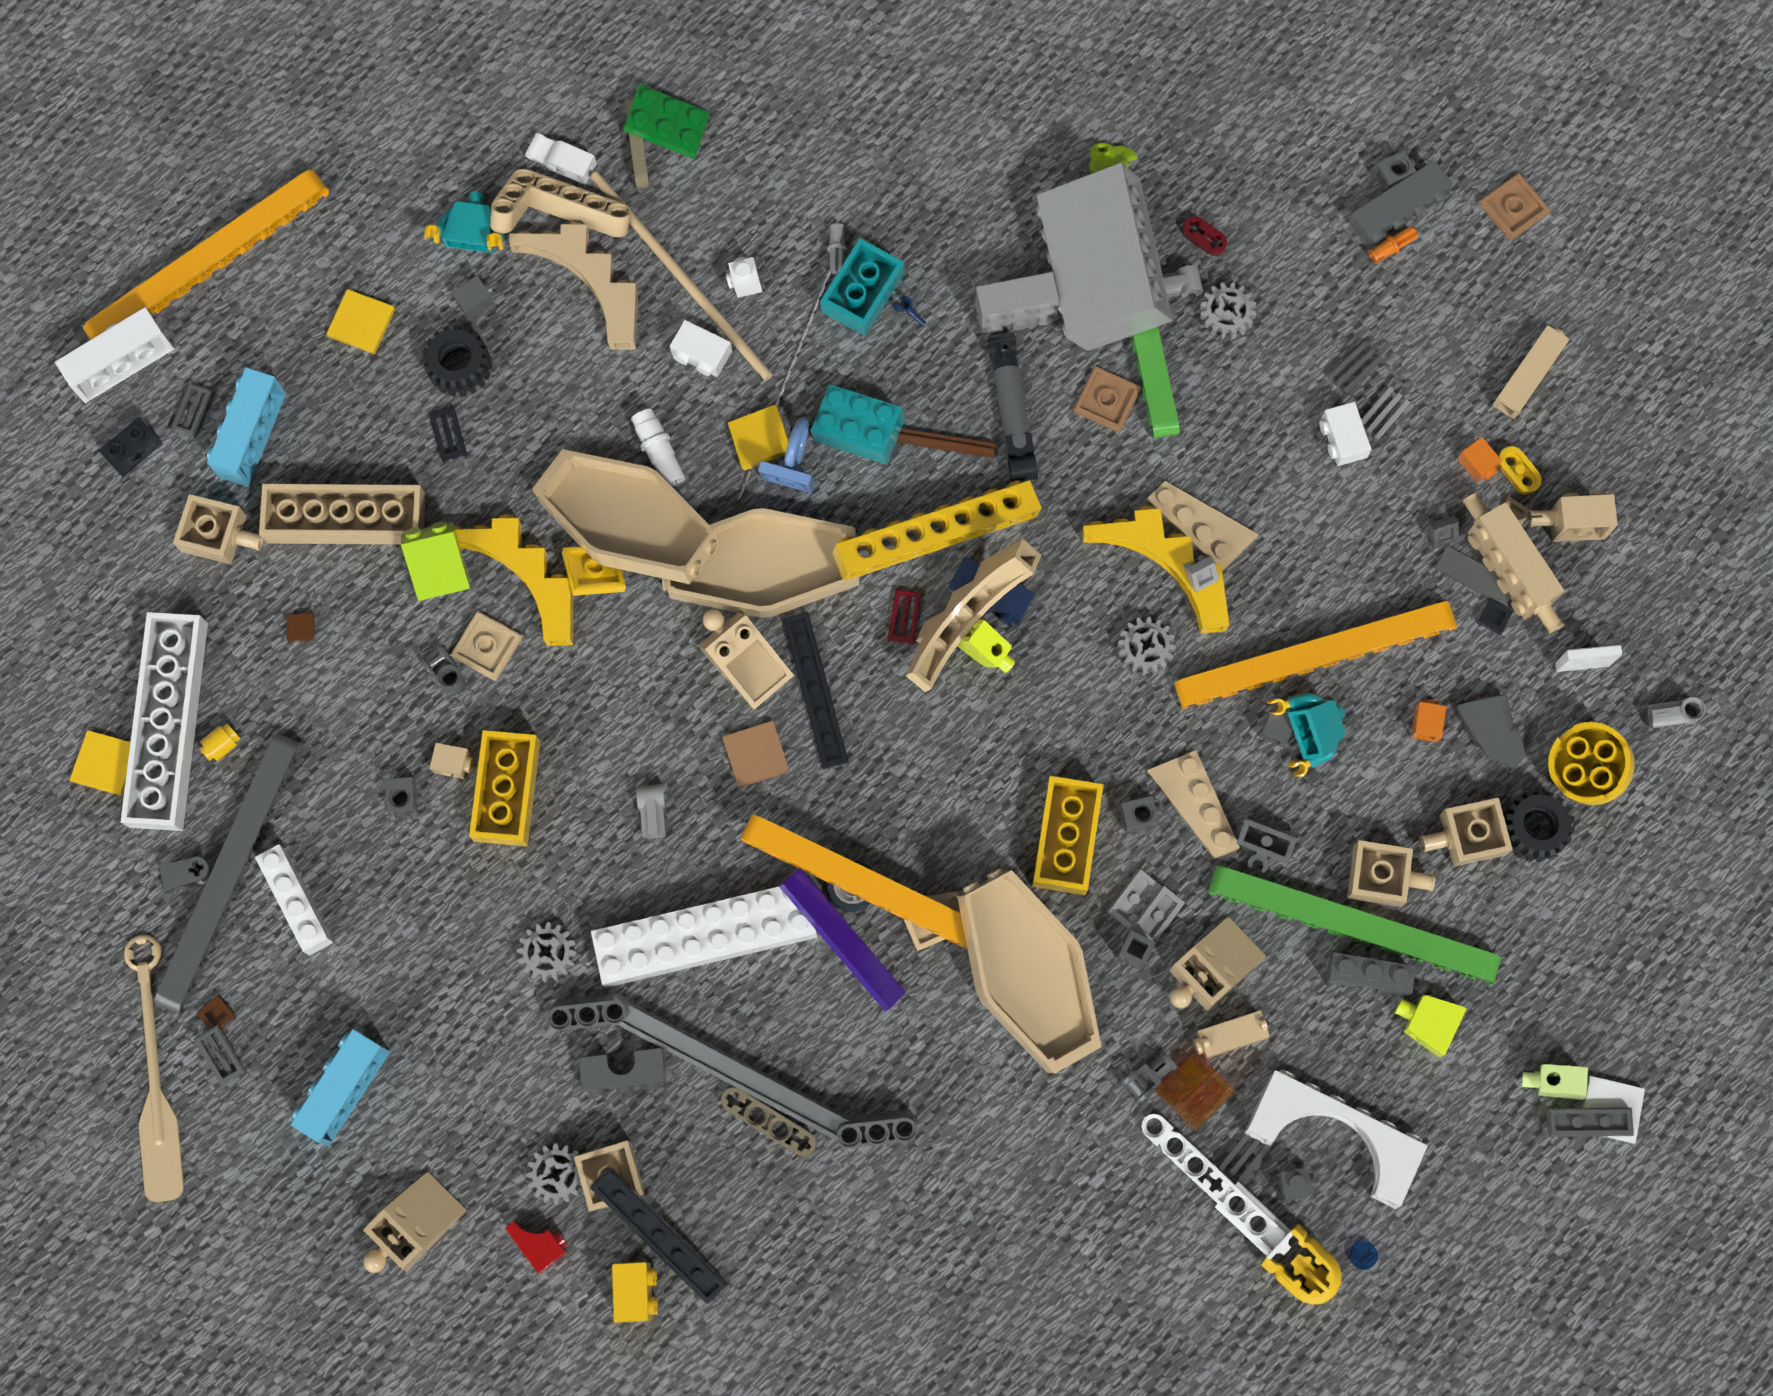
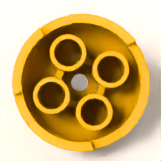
[1548,722,1635,805]

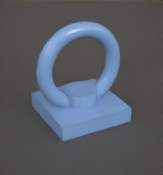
[758,417,815,494]

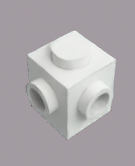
[726,257,762,298]

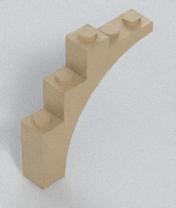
[509,222,638,350]
[906,538,1041,692]

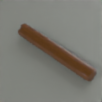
[896,428,996,458]

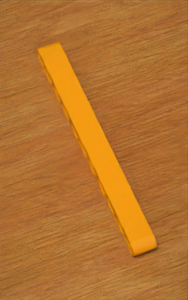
[83,170,329,340]
[1174,601,1458,709]
[740,814,968,950]

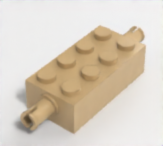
[1463,492,1565,635]

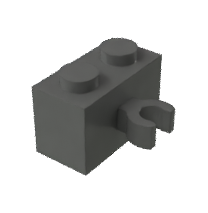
[1237,815,1300,873]

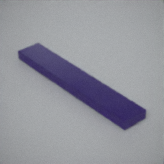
[779,868,906,1011]

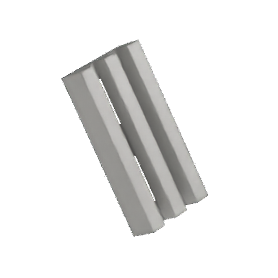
[1361,386,1411,442]

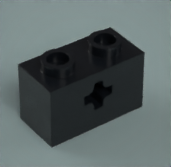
[98,417,163,477]

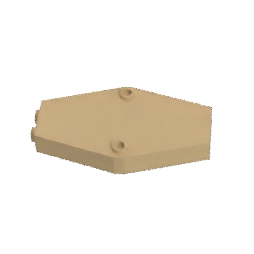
[532,449,720,584]
[662,508,859,618]
[957,868,1101,1073]

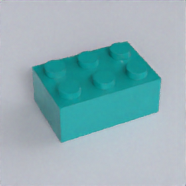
[820,238,905,337]
[811,384,906,465]

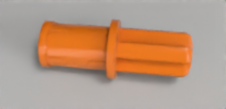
[1367,226,1418,264]

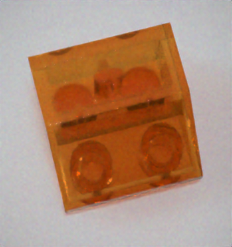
[1154,1053,1235,1132]

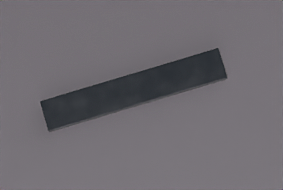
[783,612,849,770]
[589,1166,727,1304]

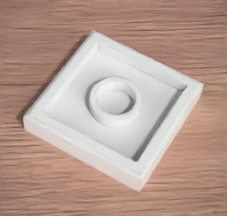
[1555,644,1622,672]
[1583,1076,1645,1144]

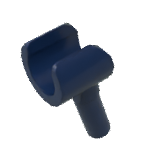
[893,296,926,327]

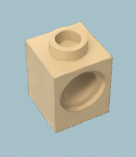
[429,743,474,779]

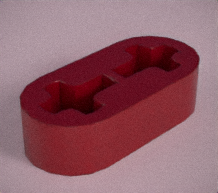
[1183,217,1227,256]

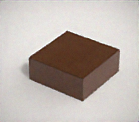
[286,613,315,642]
[196,995,237,1035]

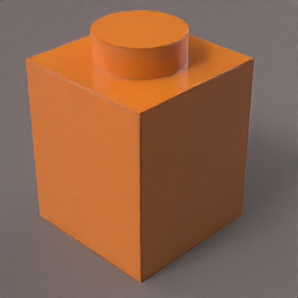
[1457,437,1502,483]
[1411,699,1446,742]

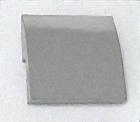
[1106,869,1185,942]

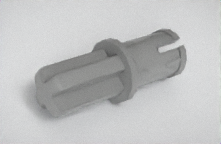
[827,223,847,274]

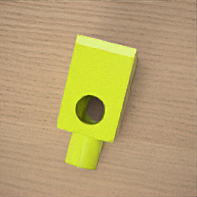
[957,620,1015,673]
[1394,995,1467,1058]

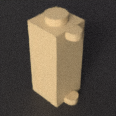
[1193,1011,1270,1059]

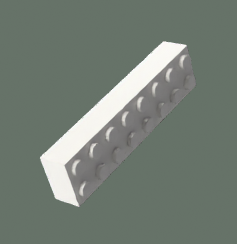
[121,612,208,831]
[591,887,818,988]

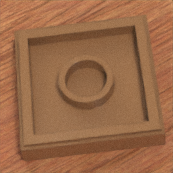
[1478,173,1551,241]
[1073,366,1142,433]
[722,721,790,788]

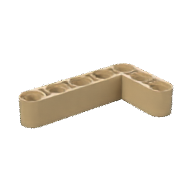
[490,169,630,237]

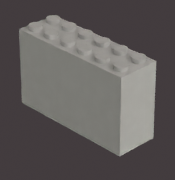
[1036,163,1173,351]

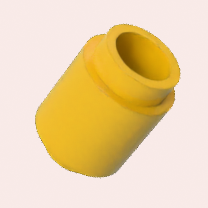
[199,723,241,762]

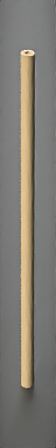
[590,171,773,381]

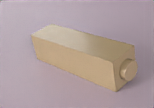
[1492,325,1570,420]

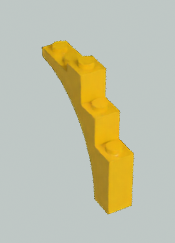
[1082,506,1229,634]
[454,515,573,646]

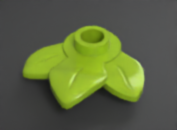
[1089,143,1138,174]

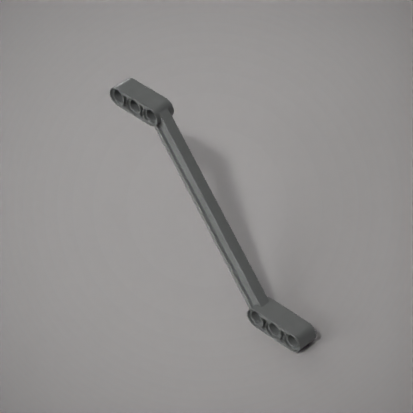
[547,993,917,1148]

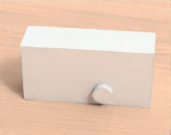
[55,307,174,403]

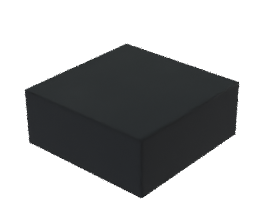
[1477,599,1513,635]

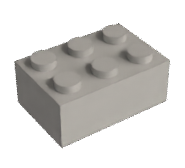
[975,272,1059,335]

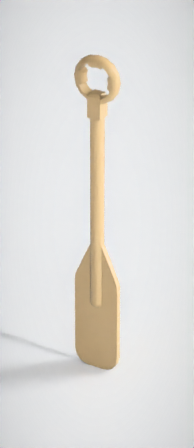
[124,934,184,1202]

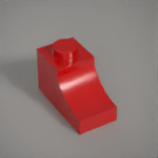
[504,1221,568,1274]

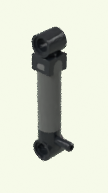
[988,332,1038,483]

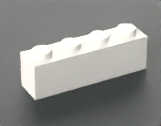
[255,844,334,956]

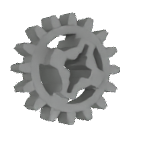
[1200,282,1257,339]
[1117,617,1176,675]
[517,922,577,983]
[526,1144,582,1205]

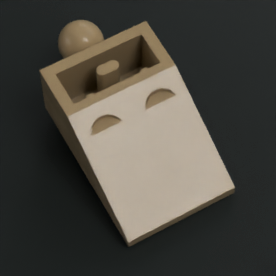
[698,610,794,709]
[1170,916,1266,1011]
[363,1172,467,1273]

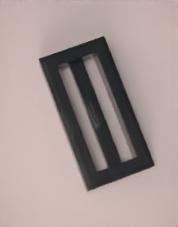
[429,406,468,462]

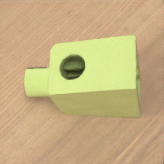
[1522,1064,1588,1100]

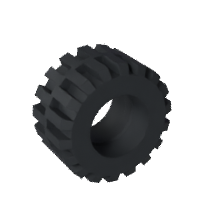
[422,325,492,397]
[1503,790,1575,862]

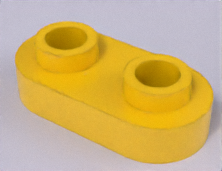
[1498,446,1542,495]

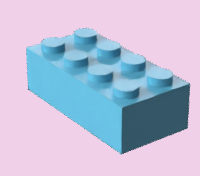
[207,368,286,487]
[291,1029,391,1146]

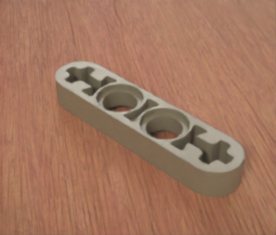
[624,95,650,190]
[721,1088,816,1157]

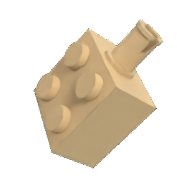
[1527,491,1618,542]
[173,494,264,564]
[1420,798,1513,867]
[1347,840,1435,907]

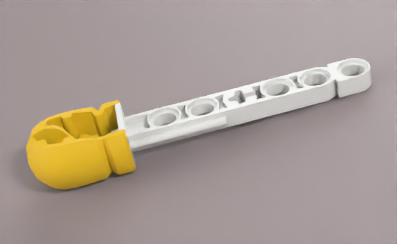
[1142,1114,1342,1305]

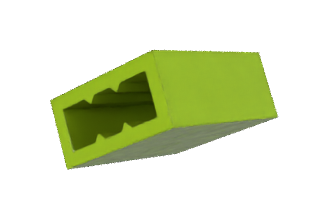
[401,521,470,601]

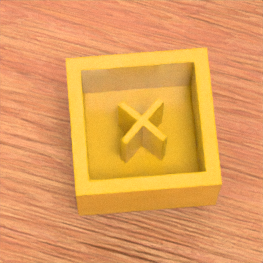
[612,1262,658,1323]

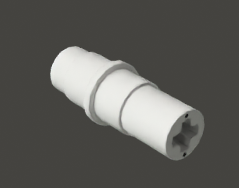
[631,409,686,486]

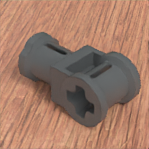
[1120,1050,1178,1105]

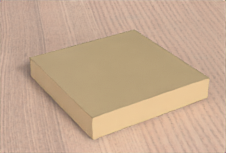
[450,611,523,682]

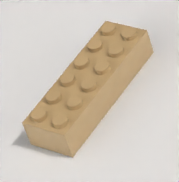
[259,484,426,545]

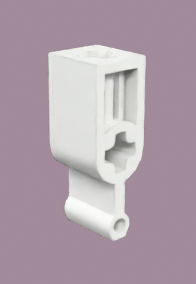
[525,133,597,185]

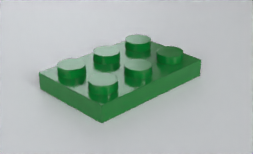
[623,84,710,159]

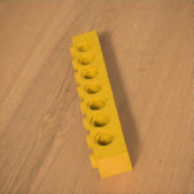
[832,480,1042,581]

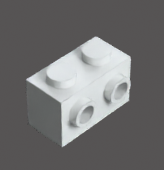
[670,320,732,377]
[1319,402,1371,466]

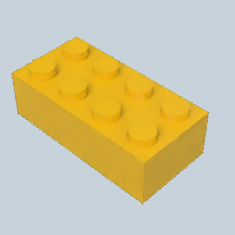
[469,730,541,847]
[1032,776,1104,896]

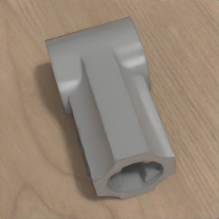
[1162,265,1203,298]
[1647,697,1706,729]
[636,784,666,838]

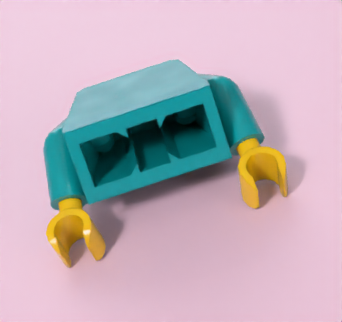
[424,191,505,253]
[1267,693,1345,777]

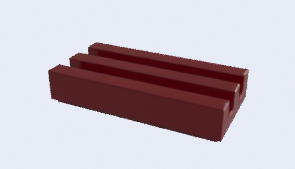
[887,589,922,645]

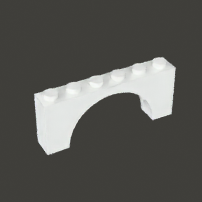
[1244,1070,1427,1209]

